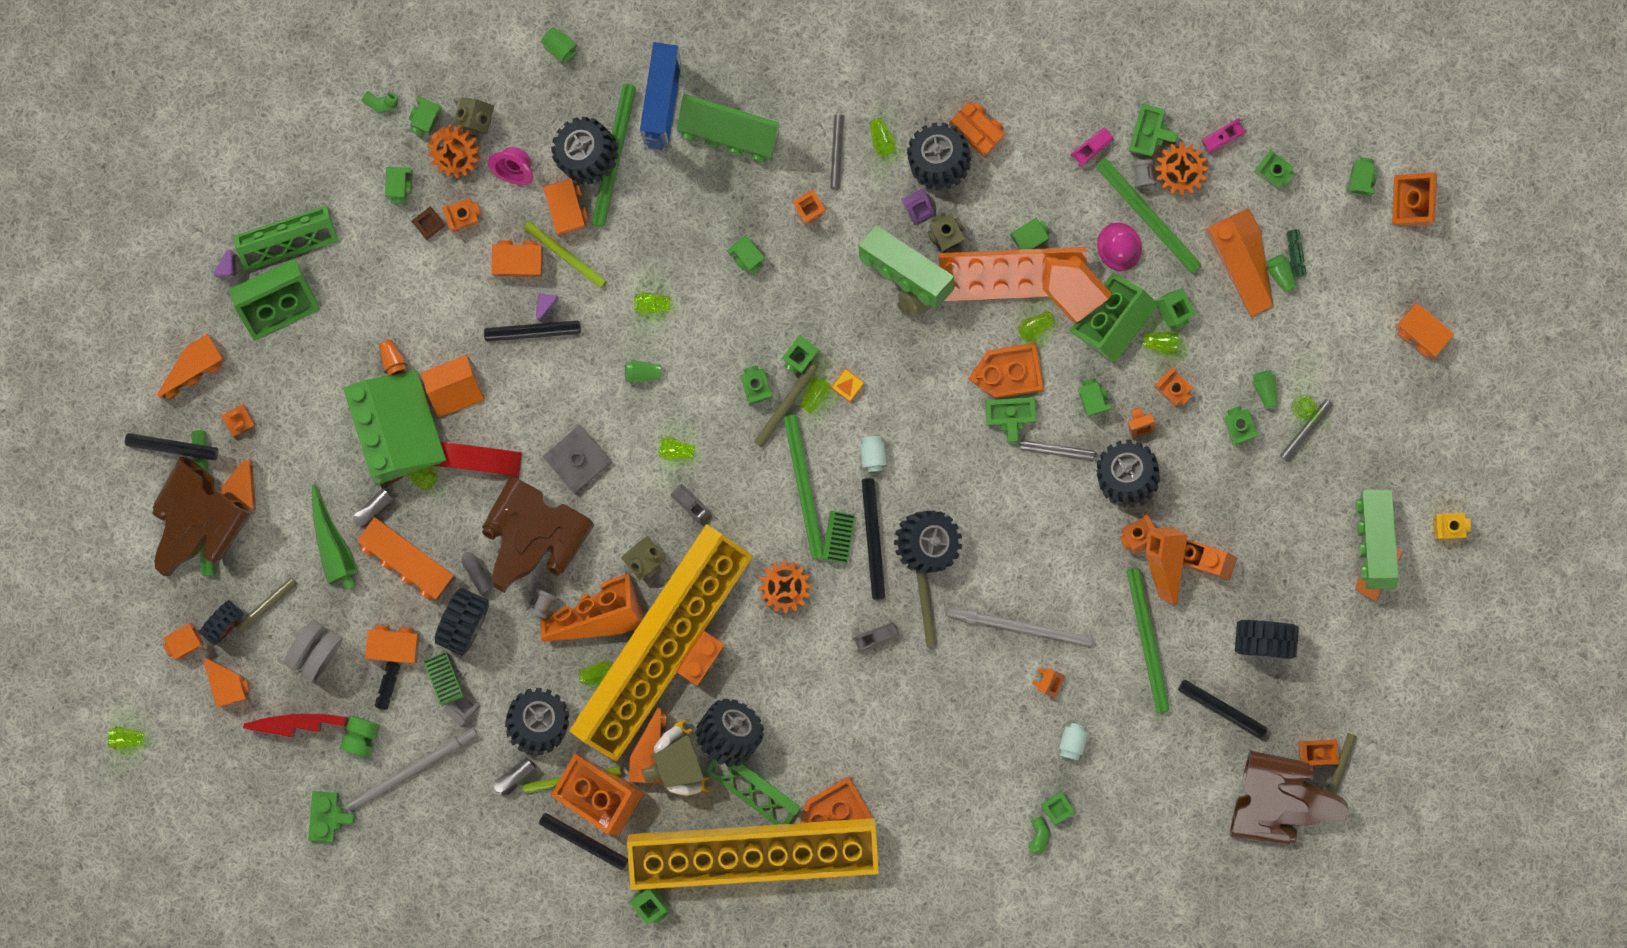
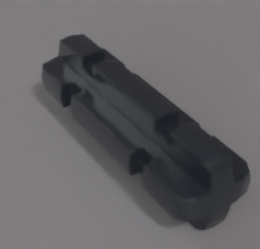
[374,662,400,710]

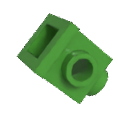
[409,96,442,137]
[1254,149,1294,189]
[1347,157,1378,196]
[385,167,413,204]
[727,235,765,275]
[1155,288,1196,329]
[782,335,820,375]
[740,365,772,405]
[1078,378,1111,417]
[1223,406,1258,445]
[630,888,670,925]

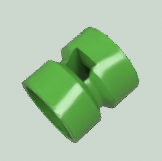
[339,715,380,758]

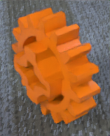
[427,124,481,178]
[1154,142,1208,197]
[758,560,812,614]

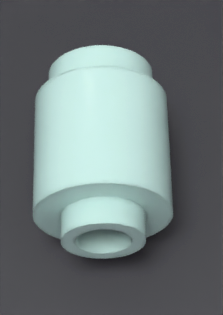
[860,436,887,472]
[1059,723,1089,761]

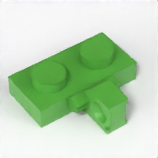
[1128,103,1178,158]
[985,397,1036,443]
[308,791,355,842]

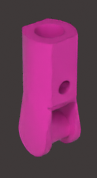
[1201,118,1247,154]
[1070,127,1114,167]

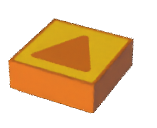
[831,368,865,402]

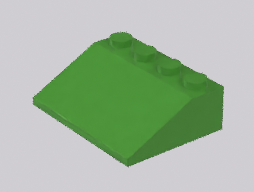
[677,94,780,163]
[343,371,446,485]

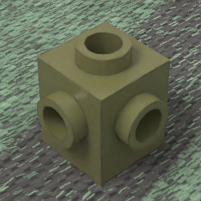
[454,97,494,137]
[927,212,965,253]
[621,536,666,581]

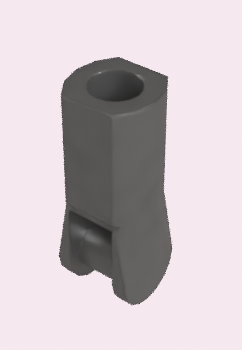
[670,484,713,525]
[354,488,395,527]
[461,552,494,595]
[852,622,899,653]
[494,757,537,797]

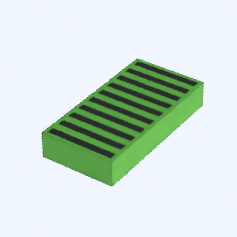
[822,511,855,563]
[423,651,464,706]

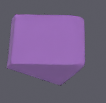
[901,188,936,225]
[213,250,236,277]
[536,293,559,320]

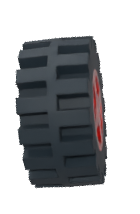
[199,600,244,645]

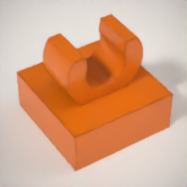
[221,404,255,438]
[1128,407,1156,439]
[1032,667,1065,698]

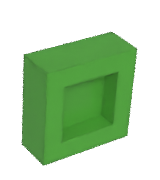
[1040,791,1075,826]

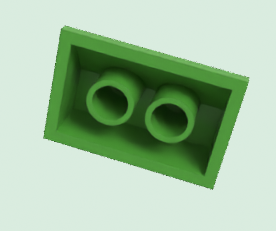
[228,259,320,341]
[1070,273,1159,363]

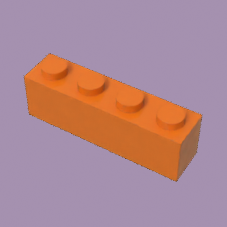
[357,517,456,600]

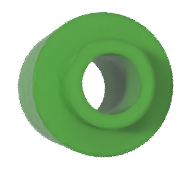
[541,27,578,63]

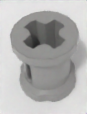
[1132,159,1157,188]
[526,587,556,619]

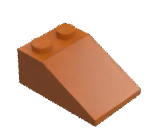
[551,753,644,835]

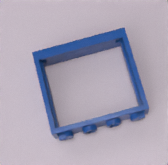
[640,42,682,151]

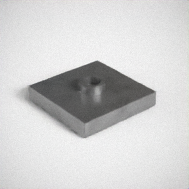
[542,425,612,494]

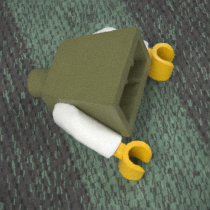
[641,719,711,796]

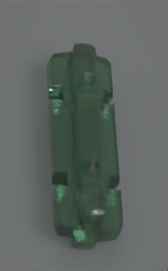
[1286,229,1307,278]

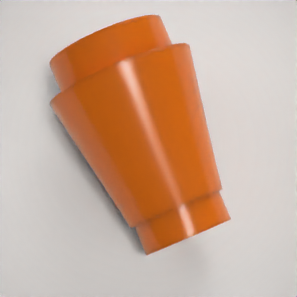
[378,340,407,376]

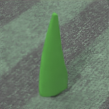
[312,484,358,590]

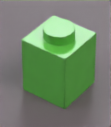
[1010,217,1050,250]

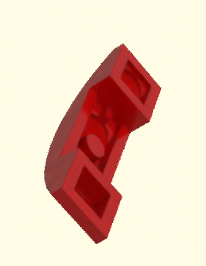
[434,442,522,477]

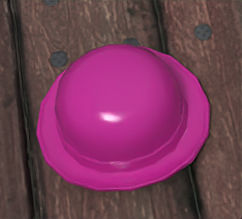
[487,147,534,185]
[1097,222,1142,271]

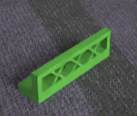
[234,205,338,272]
[704,759,801,825]

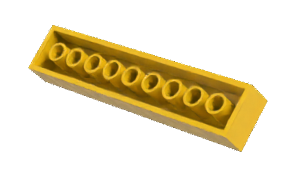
[569,524,753,762]
[627,818,879,890]

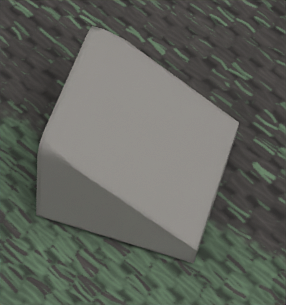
[443,689,481,727]

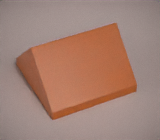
[1392,172,1437,226]
[421,355,484,418]

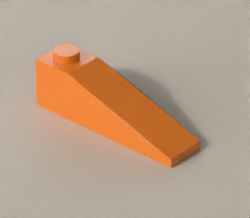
[1206,208,1273,317]
[540,573,643,642]

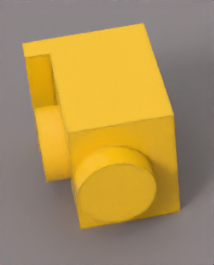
[1433,513,1471,540]

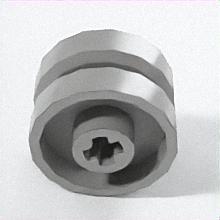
[283,619,343,683]

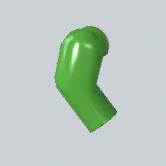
[361,91,398,113]
[1029,816,1050,854]

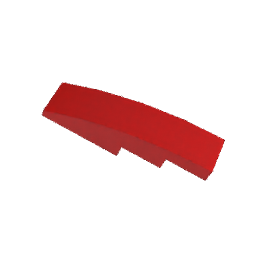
[243,714,348,737]

